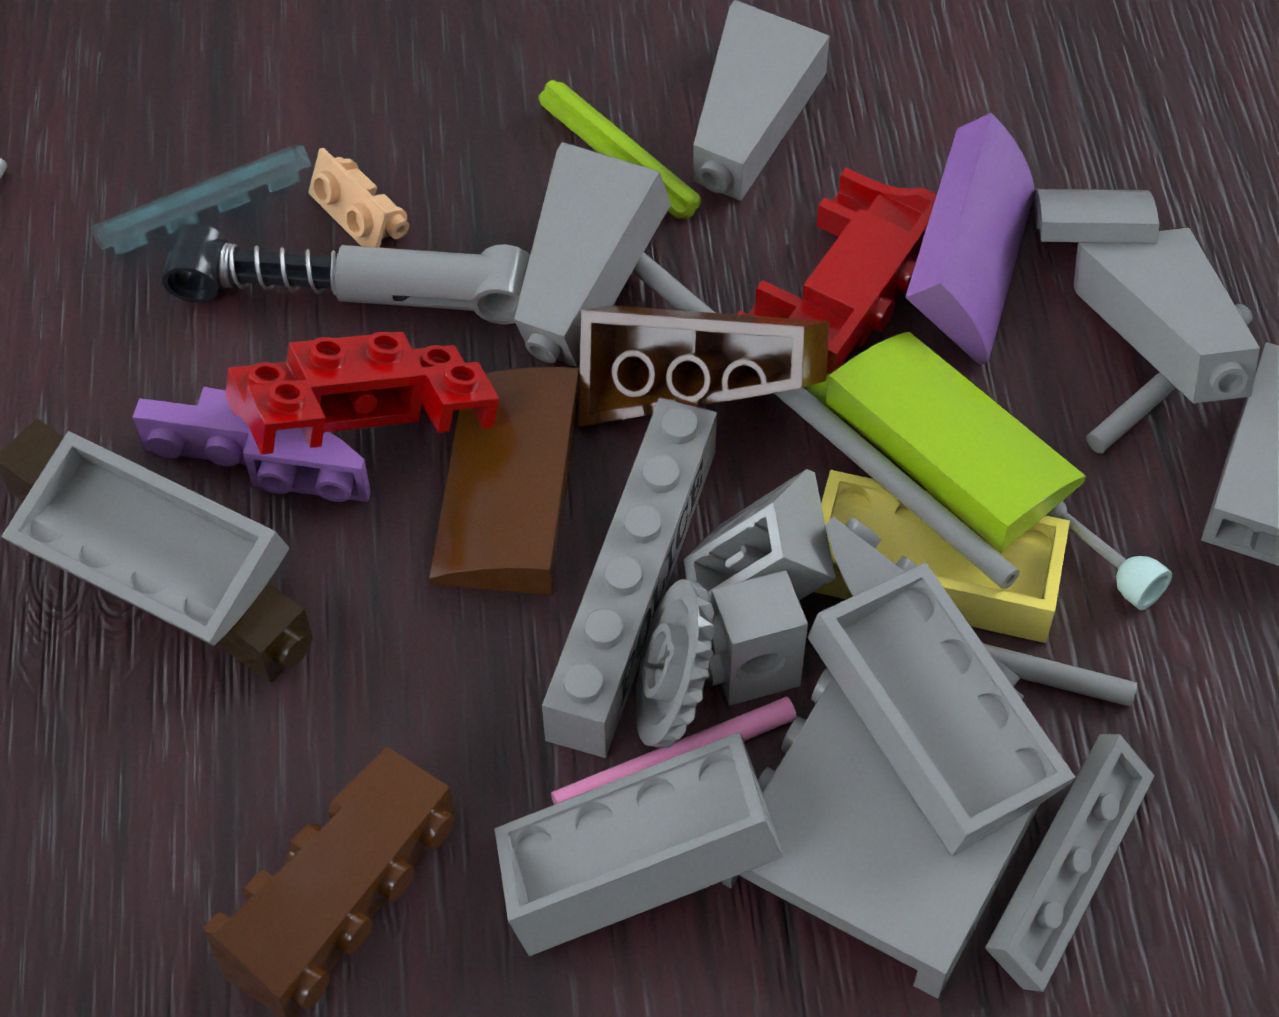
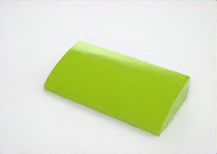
[826,332,1086,553]

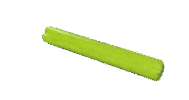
[539,80,701,220]

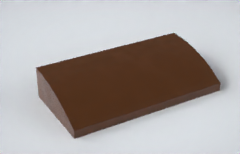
[429,367,579,595]

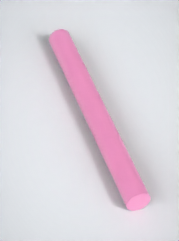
[551,696,797,805]

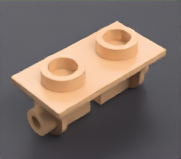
[308,148,410,248]

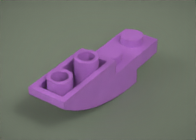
[132,387,371,502]

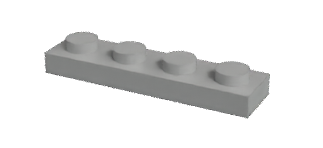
[985,734,1154,992]

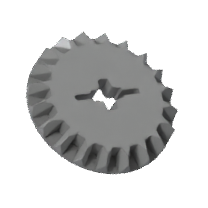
[635,579,715,748]

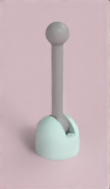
[1046,501,1172,610]

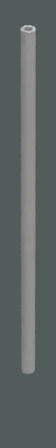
[632,252,1020,590]

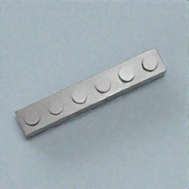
[542,398,717,758]

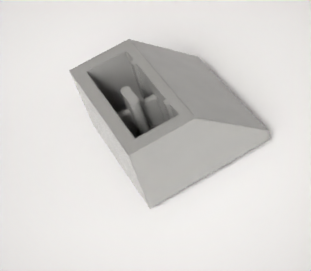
[684,469,836,603]

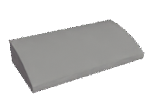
[1,431,290,646]
[807,562,1076,856]
[494,732,783,956]

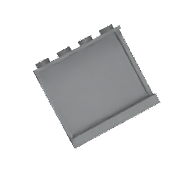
[722,668,1062,999]

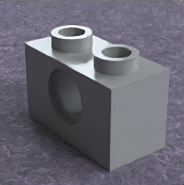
[708,570,808,706]

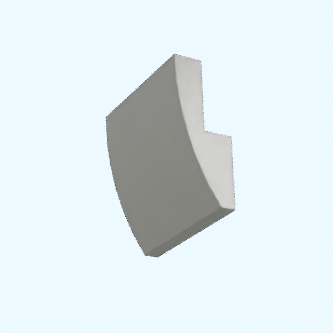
[1034,189,1160,243]

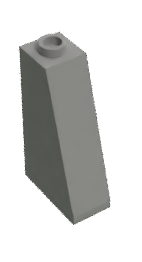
[693,0,830,201]
[514,142,671,367]
[1073,228,1260,403]
[1201,342,1279,566]

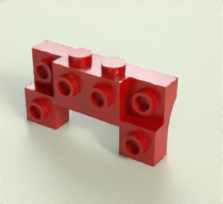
[737,168,937,373]
[225,332,500,455]

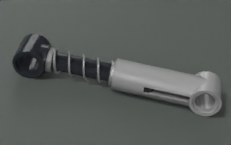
[162,223,530,325]

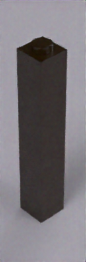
[0,418,313,683]

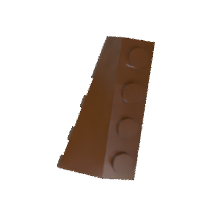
[578,305,829,427]
[202,746,455,1017]

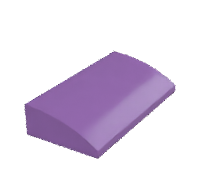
[905,113,1035,365]

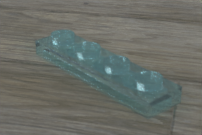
[90,145,312,254]

